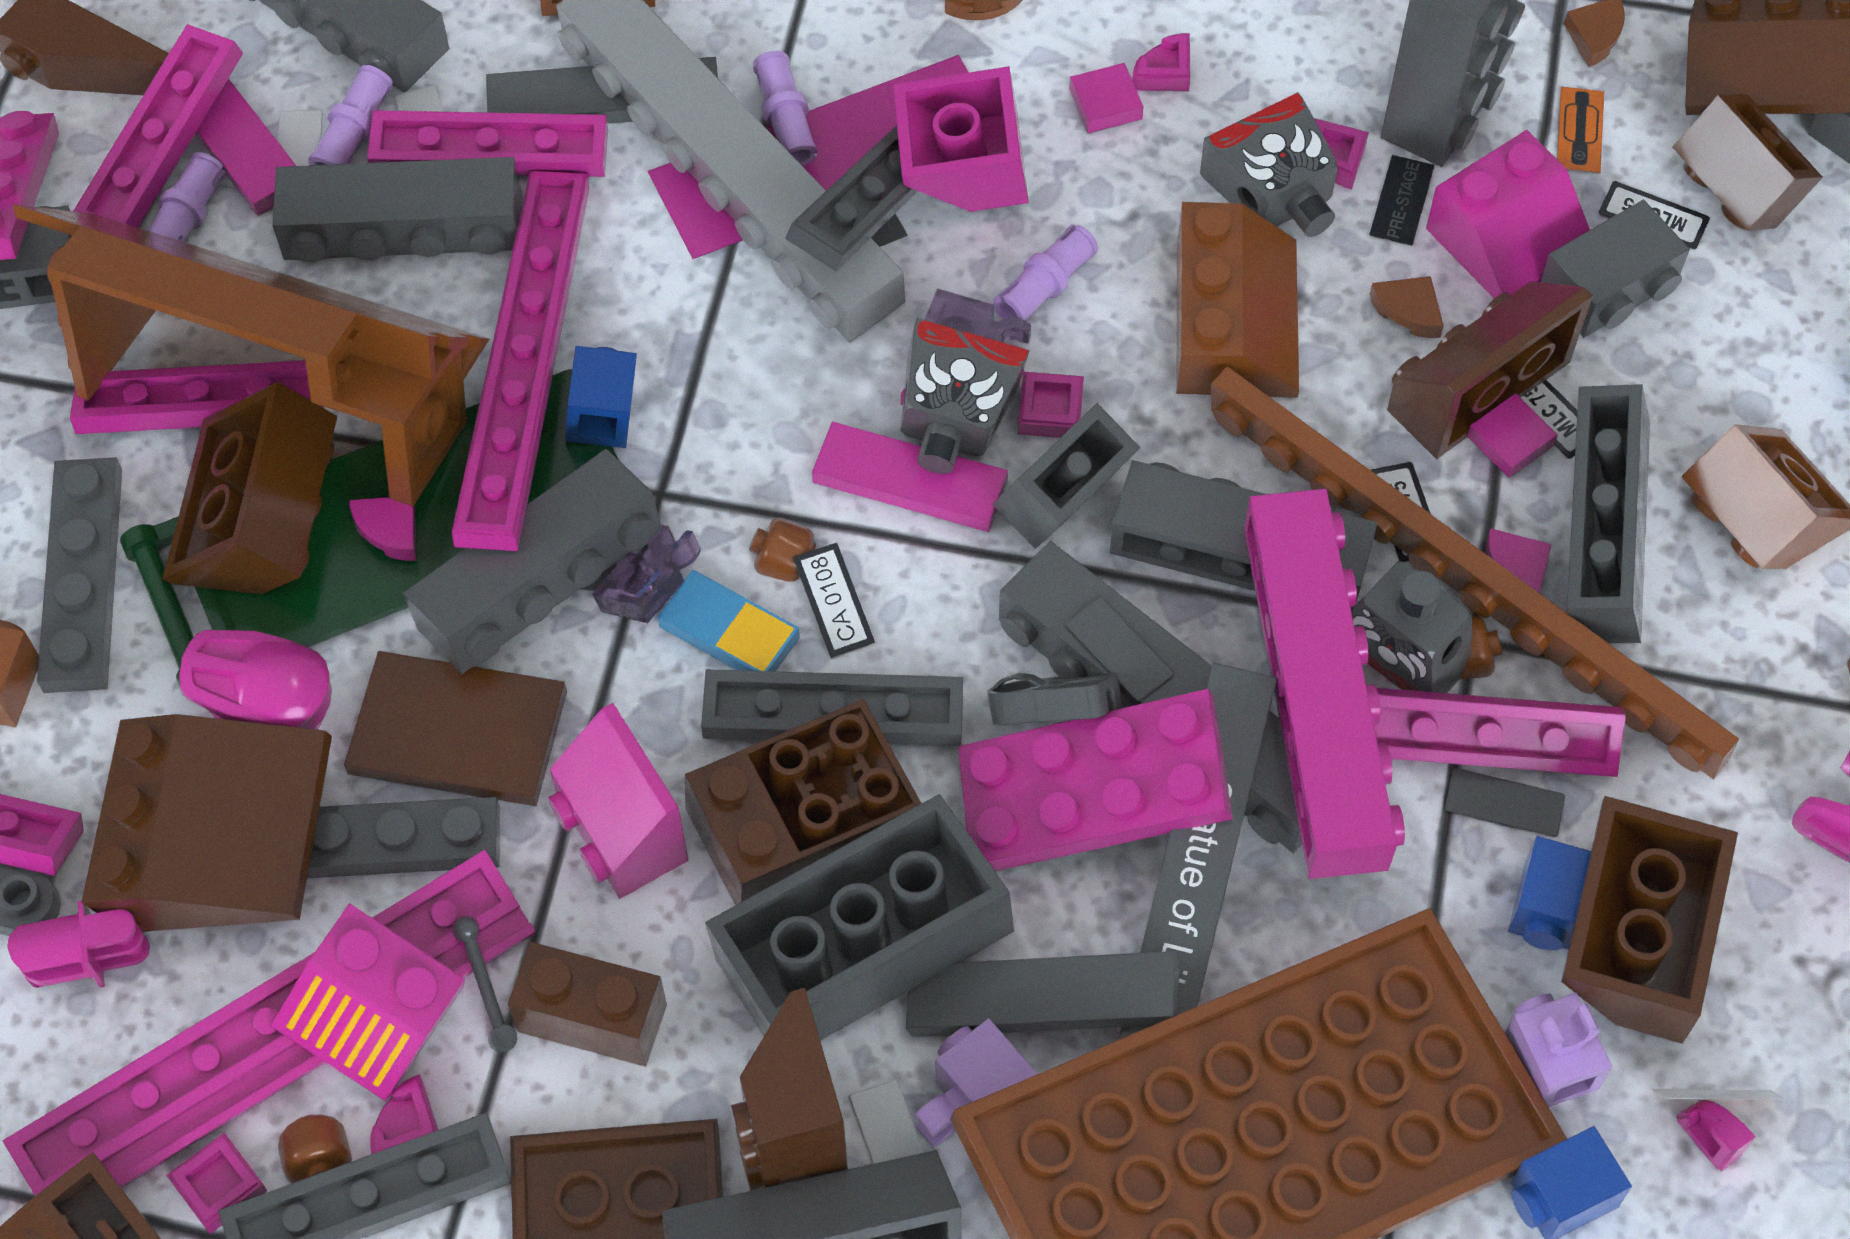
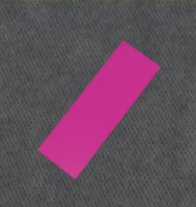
[647,55,969,259]

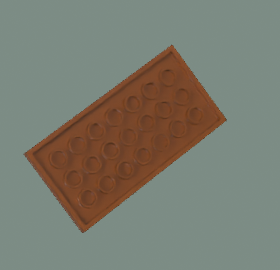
[950,908,1567,1239]

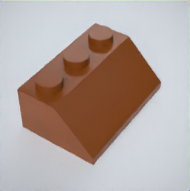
[1176,202,1299,398]

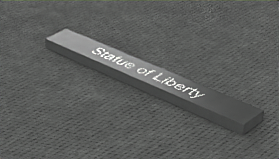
[1118,662,1277,1040]

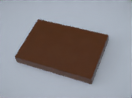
[344,651,567,807]
[510,1119,723,1239]

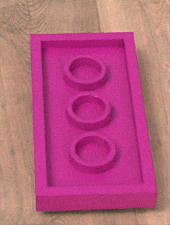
[958,689,1233,871]

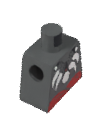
[1200,92,1338,237]
[900,318,1030,474]
[1351,561,1472,693]

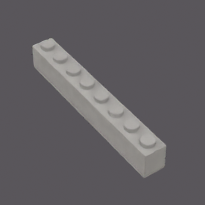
[556,0,906,343]

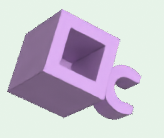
[1505,993,1612,1107]
[915,1018,1037,1148]

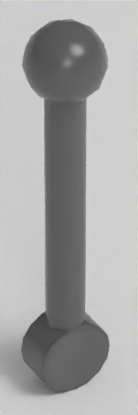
[453,916,518,1053]

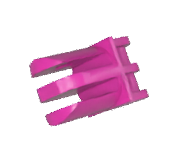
[7,900,150,988]

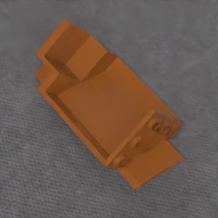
[12,204,490,507]

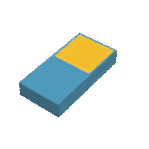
[658,569,800,671]

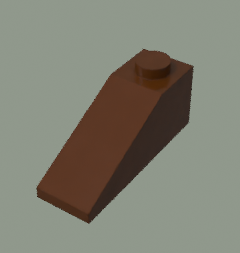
[0,0,169,95]

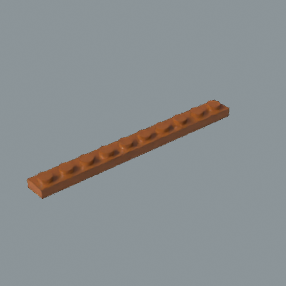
[1211,366,1739,780]

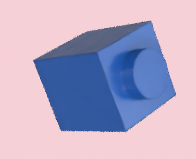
[565,346,637,448]
[1507,835,1591,950]
[1511,1125,1632,1239]

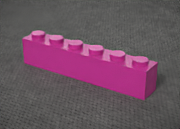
[1244,489,1405,879]

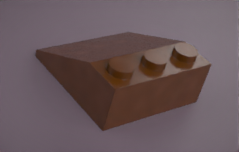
[81,714,332,932]

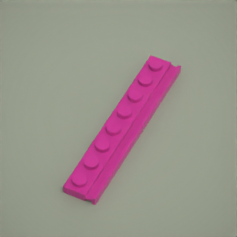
[2,850,536,1196]

